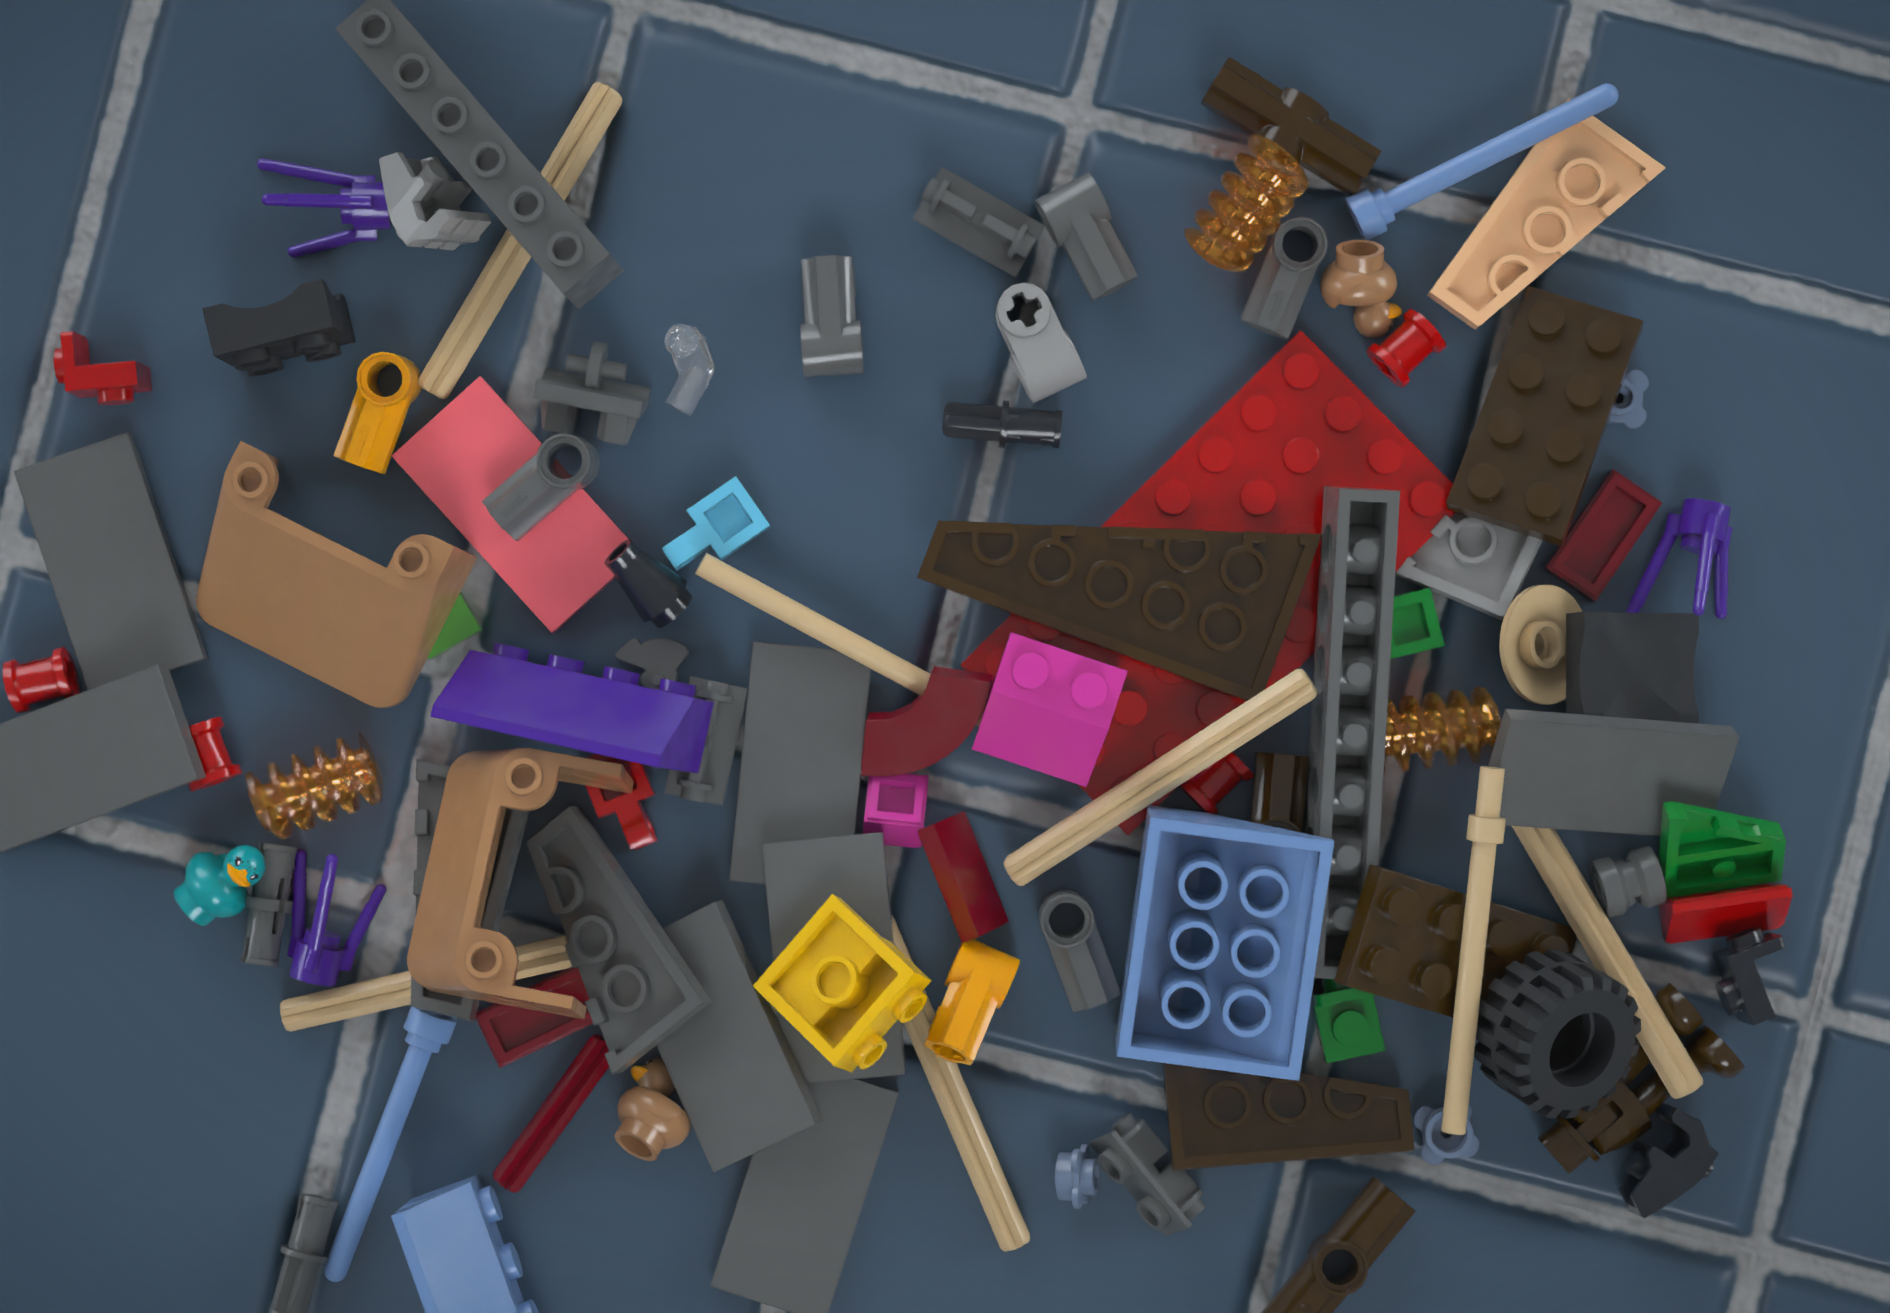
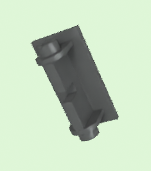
[912,167,1045,278]
[664,676,748,806]
[1089,1112,1206,1236]

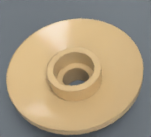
[1499,585,1582,705]

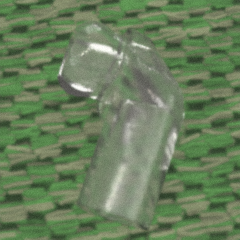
[664,323,715,416]

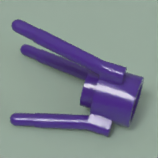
[257,158,392,258]
[1625,498,1733,619]
[287,849,387,986]

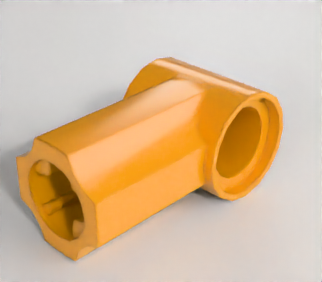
[333,352,421,474]
[924,939,1020,1066]

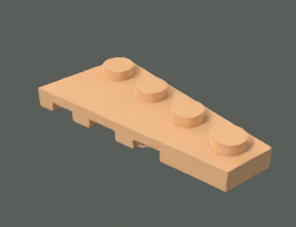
[1427,98,1666,330]

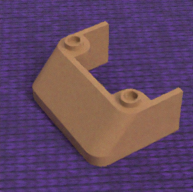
[407,748,634,1019]

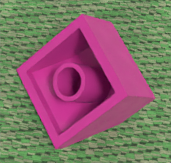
[972,633,1128,787]

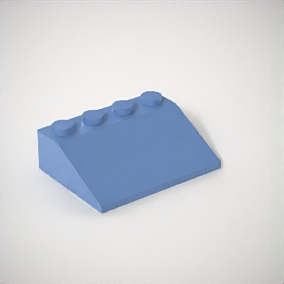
[1115,805,1334,1081]

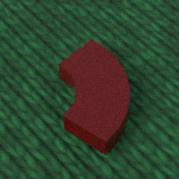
[861,666,994,777]

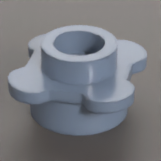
[1608,370,1649,429]
[1413,1105,1479,1165]
[1055,1144,1100,1209]

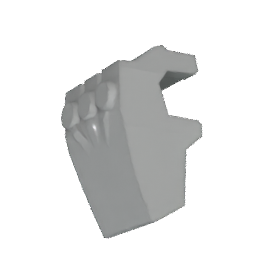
[379,152,492,250]

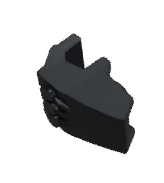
[1618,1103,1719,1219]

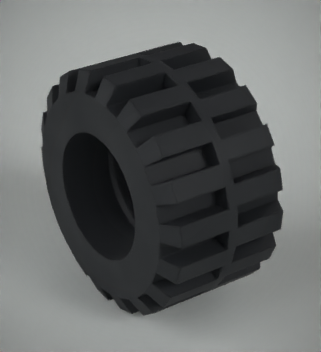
[1474,949,1641,1119]

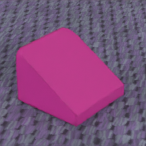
[863,773,929,848]

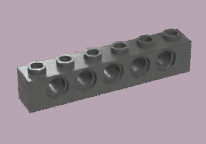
[335,0,624,310]

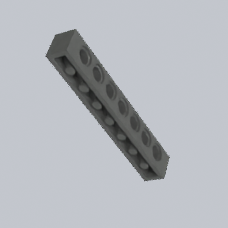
[1304,486,1400,979]

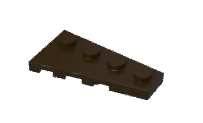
[1162,1063,1415,1171]

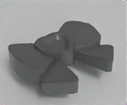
[615,638,690,690]

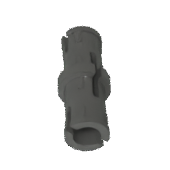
[240,842,297,967]

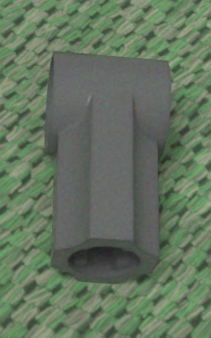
[1035,173,1138,302]
[1239,216,1328,340]
[800,255,864,377]
[482,433,600,541]
[1038,888,1122,1012]

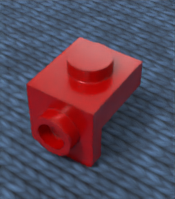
[53,331,152,405]

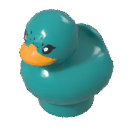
[174,845,266,926]

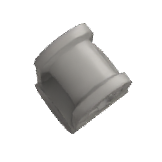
[995,283,1087,404]

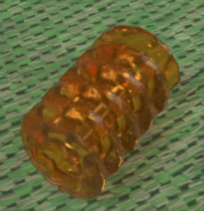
[1184,134,1308,272]
[1384,686,1501,773]
[245,732,383,840]

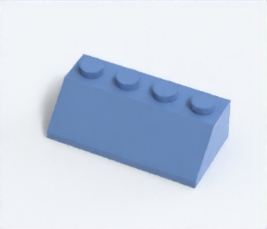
[391,1174,539,1313]

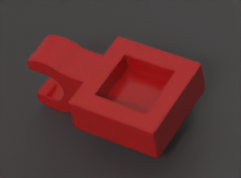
[585,754,658,850]

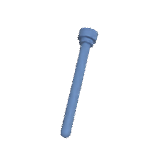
[1345,83,1619,240]
[323,1006,457,1282]

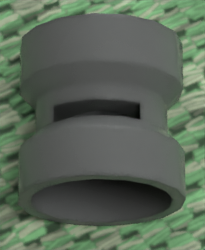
[1589,846,1667,918]

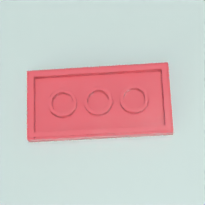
[392,376,629,634]

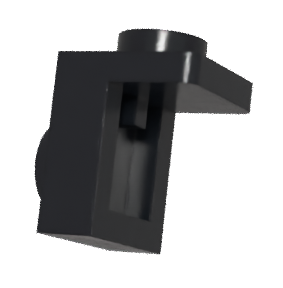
[1712,927,1786,1025]

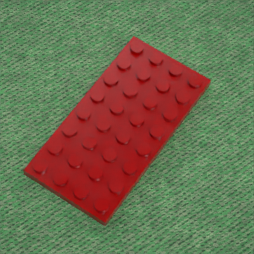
[960,330,1456,836]

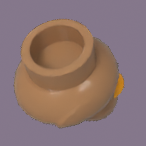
[1320,240,1402,338]
[614,1057,692,1161]

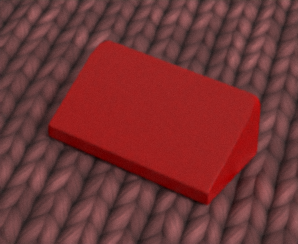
[1658,883,1793,944]

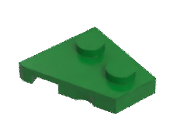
[1659,801,1786,898]

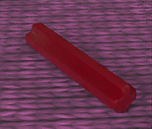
[492,1034,609,1193]

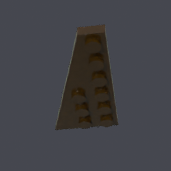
[917,520,1322,701]

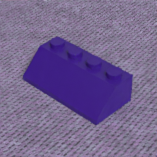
[430,642,714,773]

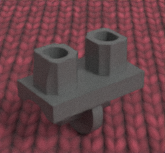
[533,341,651,445]

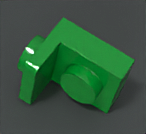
[1311,978,1386,1063]

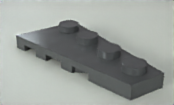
[526,806,711,1074]

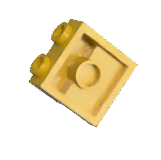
[753,894,932,1073]

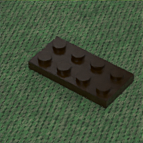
[1446,286,1643,546]
[1334,864,1577,1021]

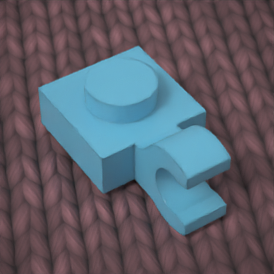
[662,476,770,571]

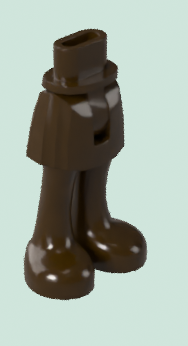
[1538,983,1745,1174]

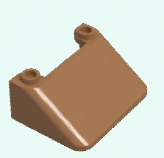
[196,441,477,708]

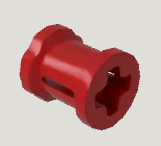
[1366,308,1447,388]
[2,646,80,714]
[188,717,243,792]
[1179,752,1254,814]

